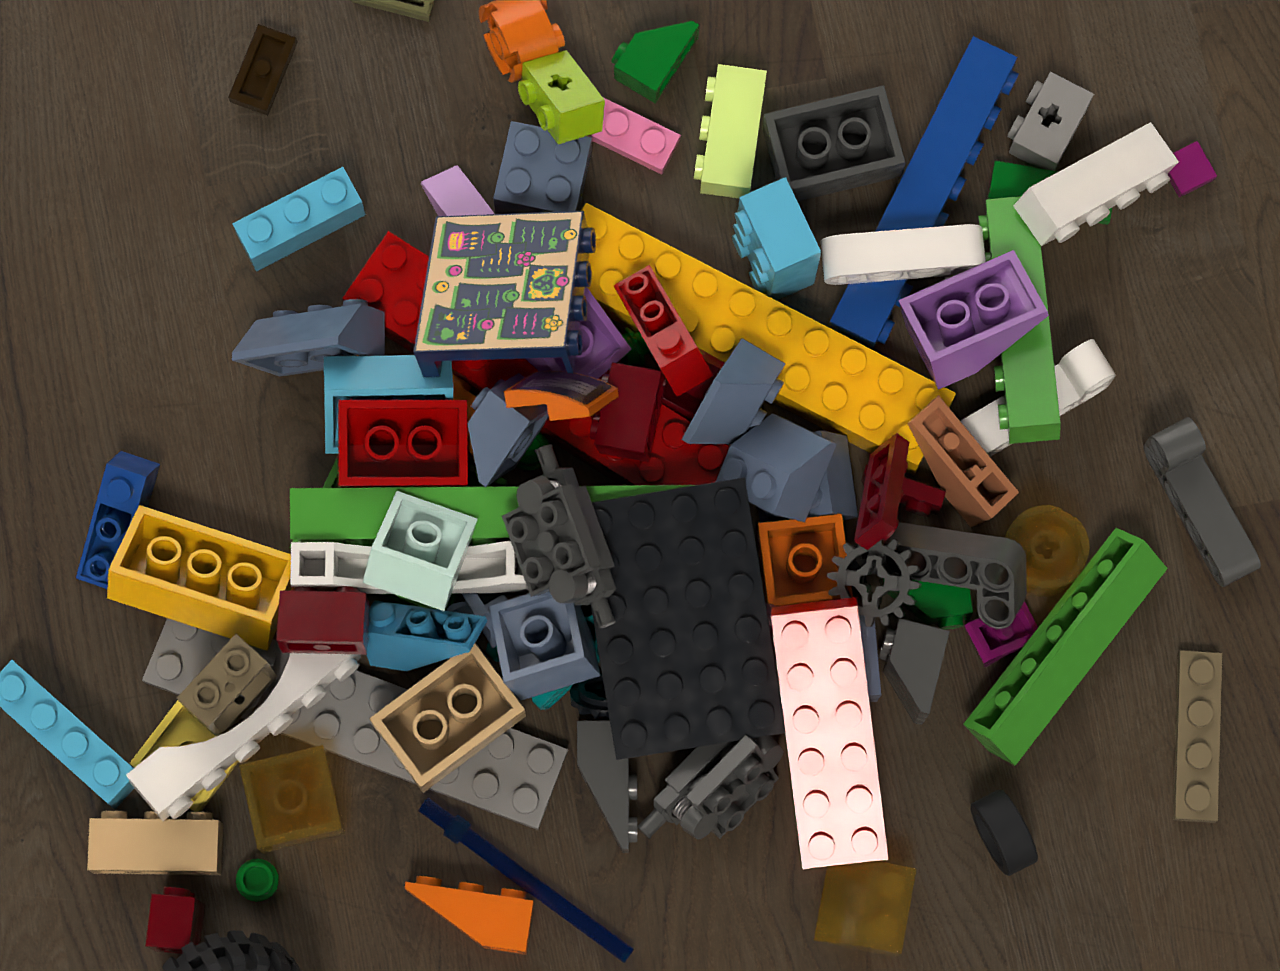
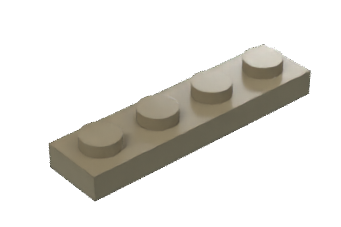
[1173,650,1222,823]

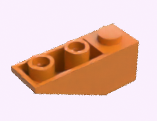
[405,876,534,955]

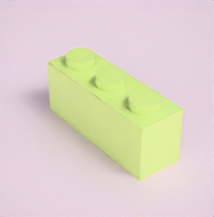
[694,64,767,198]

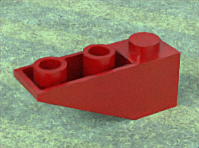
[613,265,714,397]

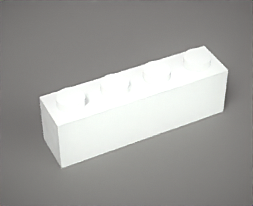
[1013,122,1179,246]

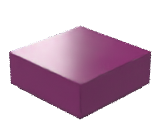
[1167,141,1217,198]

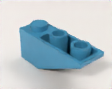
[366,600,487,671]

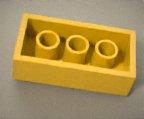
[107,505,292,651]

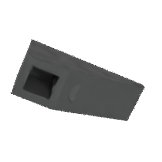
[577,721,637,853]

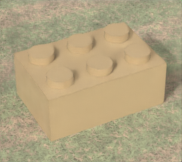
[369,644,526,793]

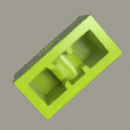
[518,50,605,145]

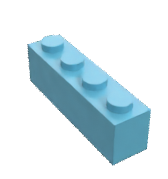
[0,660,134,809]

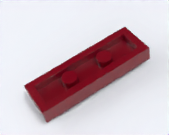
[854,433,909,550]

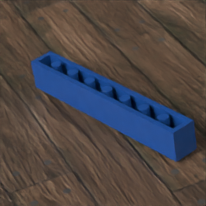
[829,36,1019,350]

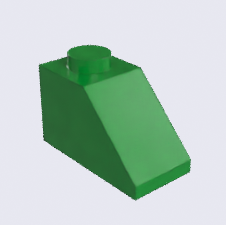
[611,21,699,104]
[879,577,973,630]

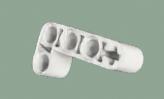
[820,224,986,285]
[960,339,1116,457]

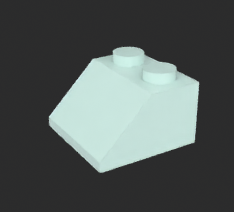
[363,491,478,611]

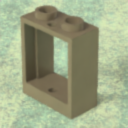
[176,634,277,736]

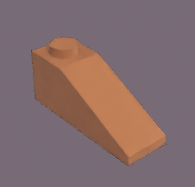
[907,396,1019,527]

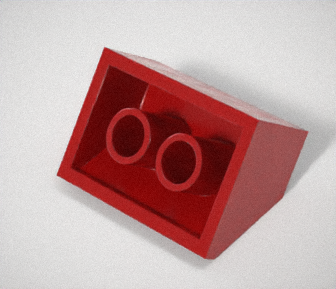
[338,400,468,488]

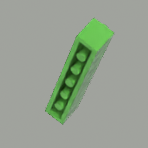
[978,196,1061,444]
[963,528,1168,766]

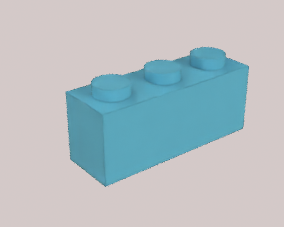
[232,167,366,272]

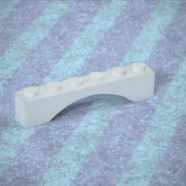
[290,541,529,594]
[126,653,361,821]

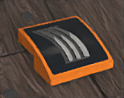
[504,371,619,421]

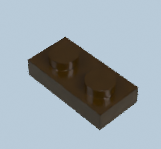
[228,24,298,116]

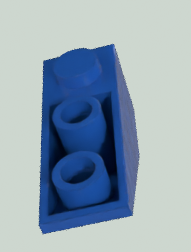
[76,451,160,589]

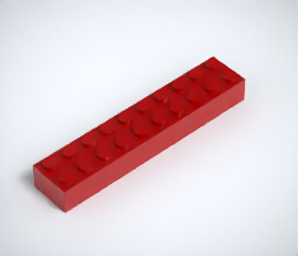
[342,231,730,486]

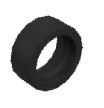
[970,790,1038,876]

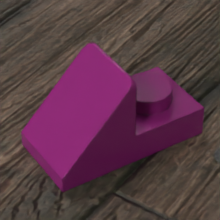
[964,601,1038,668]

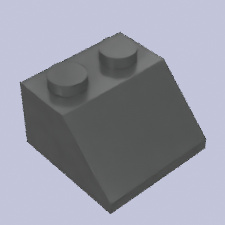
[878,619,950,725]

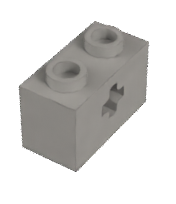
[1007,72,1094,171]

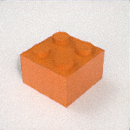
[756,514,853,614]

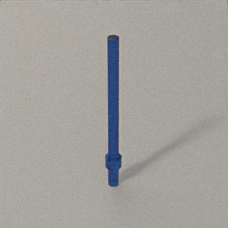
[418,798,634,963]

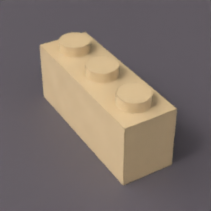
[87,811,223,875]

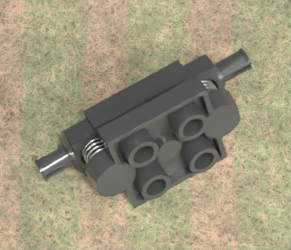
[502,444,616,628]
[637,735,784,840]

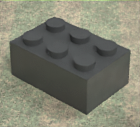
[762,85,905,202]

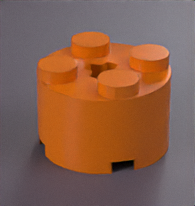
[479,0,565,83]

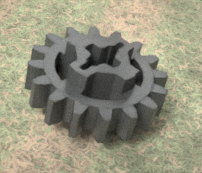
[827,539,922,627]

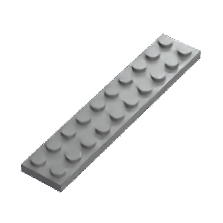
[142,618,568,830]

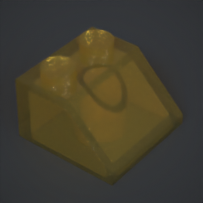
[813,861,917,957]

